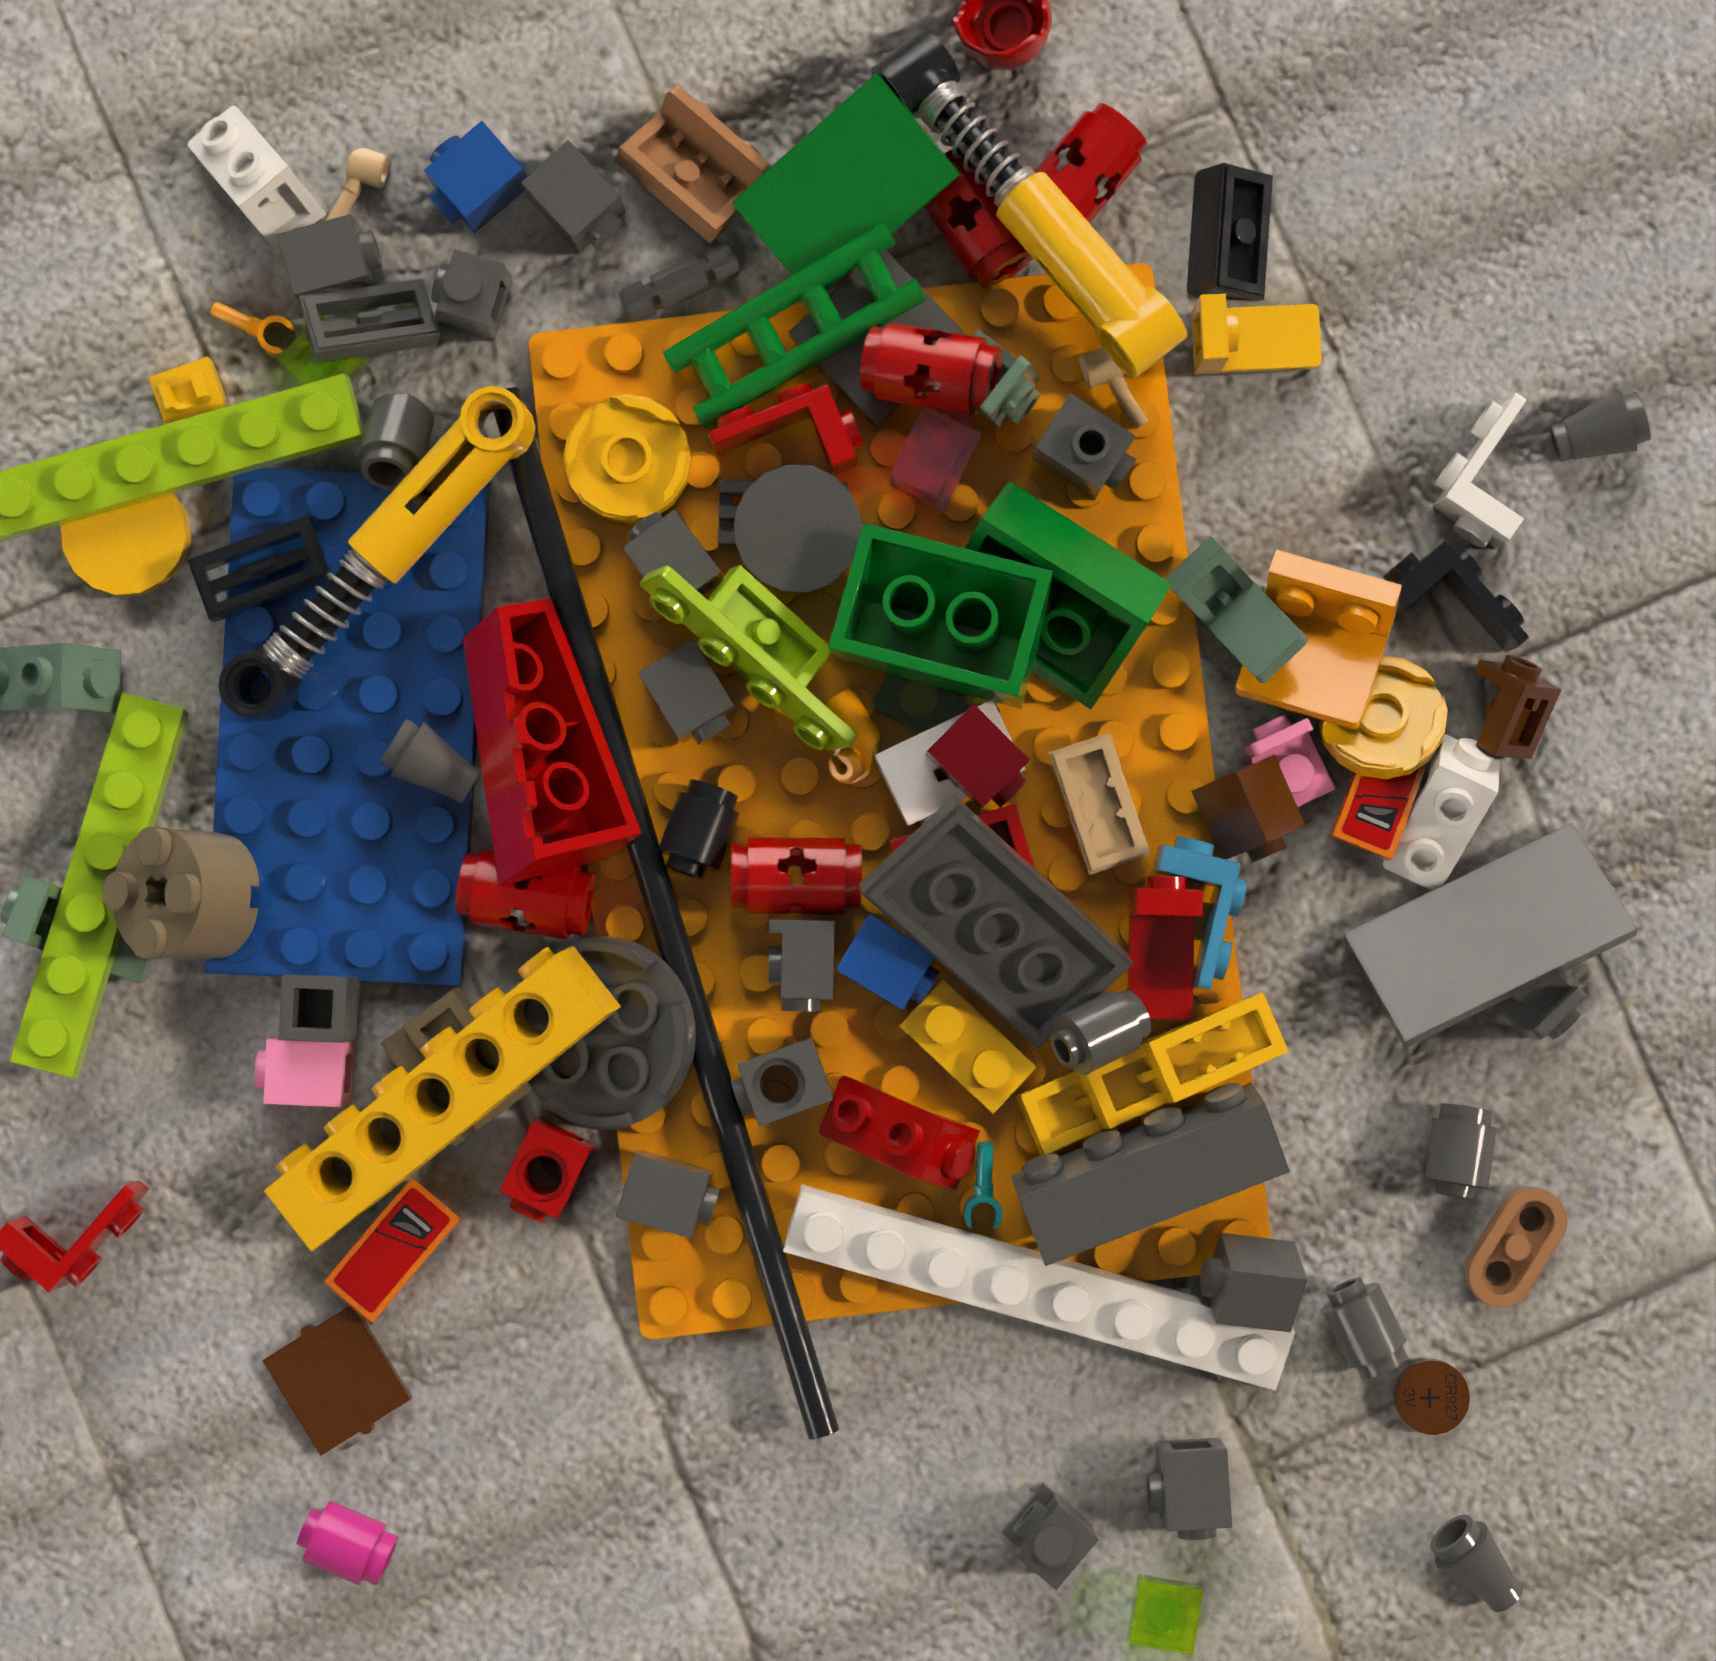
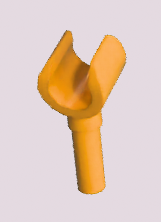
[211,302,296,358]

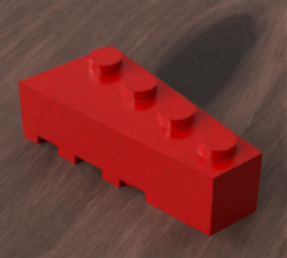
[463,598,642,886]

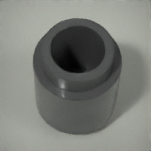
[358,393,434,490]
[1051,990,1151,1075]
[1424,1103,1497,1200]
[1321,1277,1408,1379]

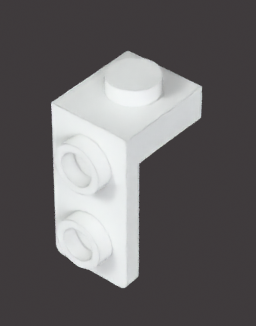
[1433,393,1527,549]
[1383,734,1500,891]

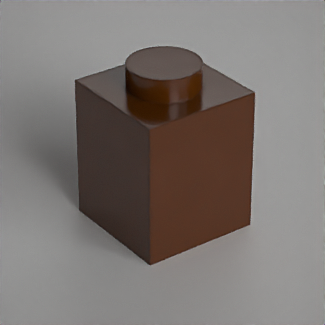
[1191,755,1305,863]

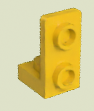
[1191,294,1322,375]

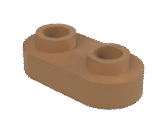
[1464,1186,1567,1308]

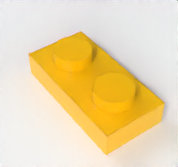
[899,979,1037,1114]

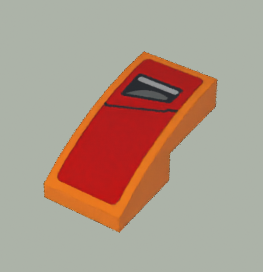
[1328,764,1426,860]
[323,1178,461,1325]

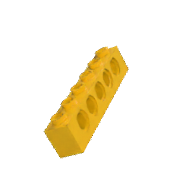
[263,946,621,1252]

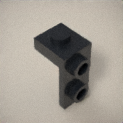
[1382,541,1529,652]

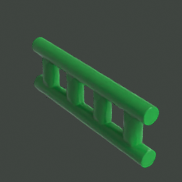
[663,221,927,429]

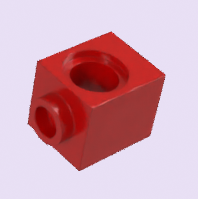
[499,1117,597,1222]

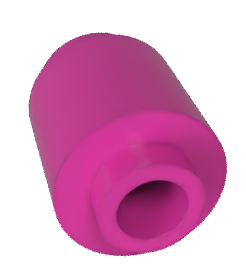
[296,1500,399,1586]

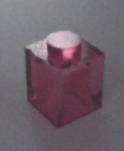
[889,407,982,512]

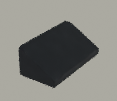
[1187,163,1273,301]

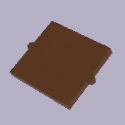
[262,1306,412,1456]

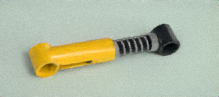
[871,29,1187,379]
[218,386,535,721]

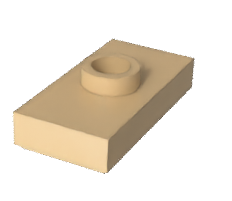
[1047,733,1151,875]

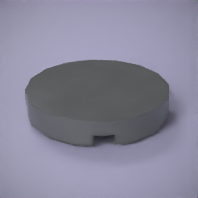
[734,464,861,594]

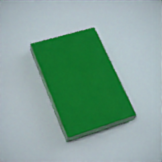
[731,73,961,292]

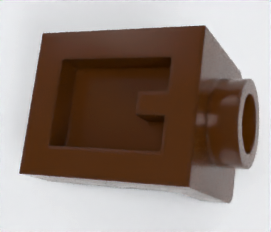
[1474,655,1562,759]

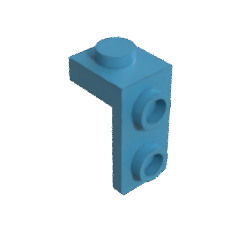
[1152,836,1247,990]

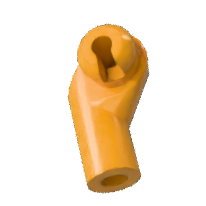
[825,686,881,784]

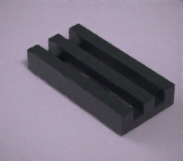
[187,516,332,623]

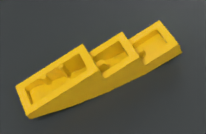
[1015,992,1289,1155]

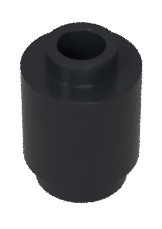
[658,779,739,879]

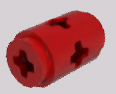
[1035,103,1147,223]
[925,149,1033,288]
[860,322,1002,415]
[731,837,862,915]
[455,849,596,940]

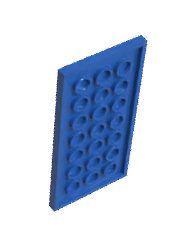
[205,468,490,986]

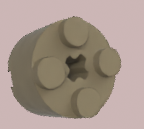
[102,827,259,960]

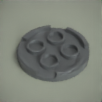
[521,936,696,1130]

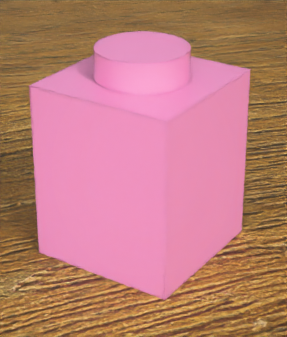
[254,1037,356,1107]

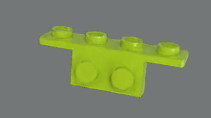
[639,565,858,751]

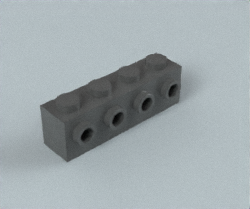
[1010,1082,1290,1266]

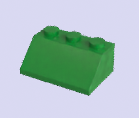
[964,481,1172,709]
[828,523,1053,709]

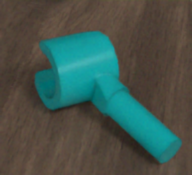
[963,1141,1003,1230]

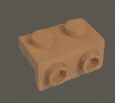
[614,85,770,243]

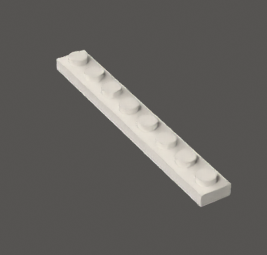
[783,1184,1295,1391]

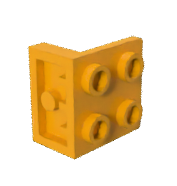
[1235,550,1402,729]

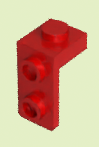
[708,383,864,476]
[1128,876,1203,1020]
[819,1076,980,1190]
[0,1180,149,1293]

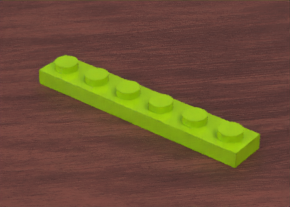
[0,373,365,542]
[9,692,189,1079]

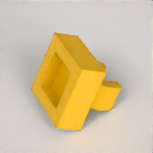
[148,356,229,424]

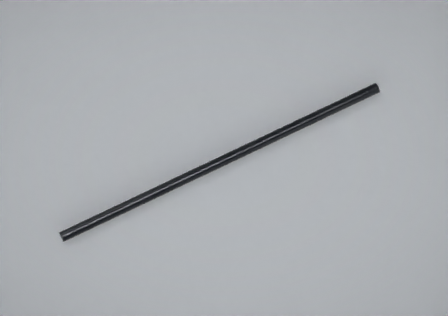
[493,387,839,1440]

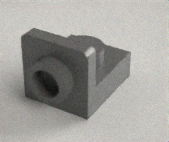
[1496,974,1587,1040]

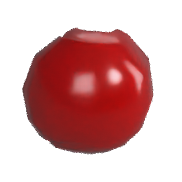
[953,0,1052,71]

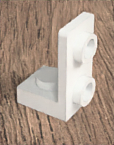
[188,106,326,254]

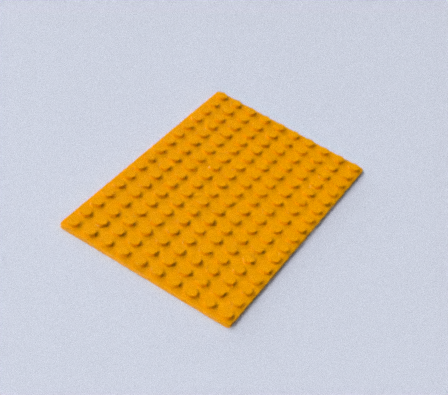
[528,263,1271,1339]

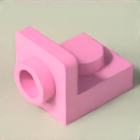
[1242,714,1335,807]

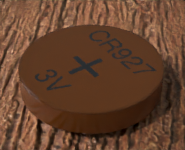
[1394,1359,1470,1435]

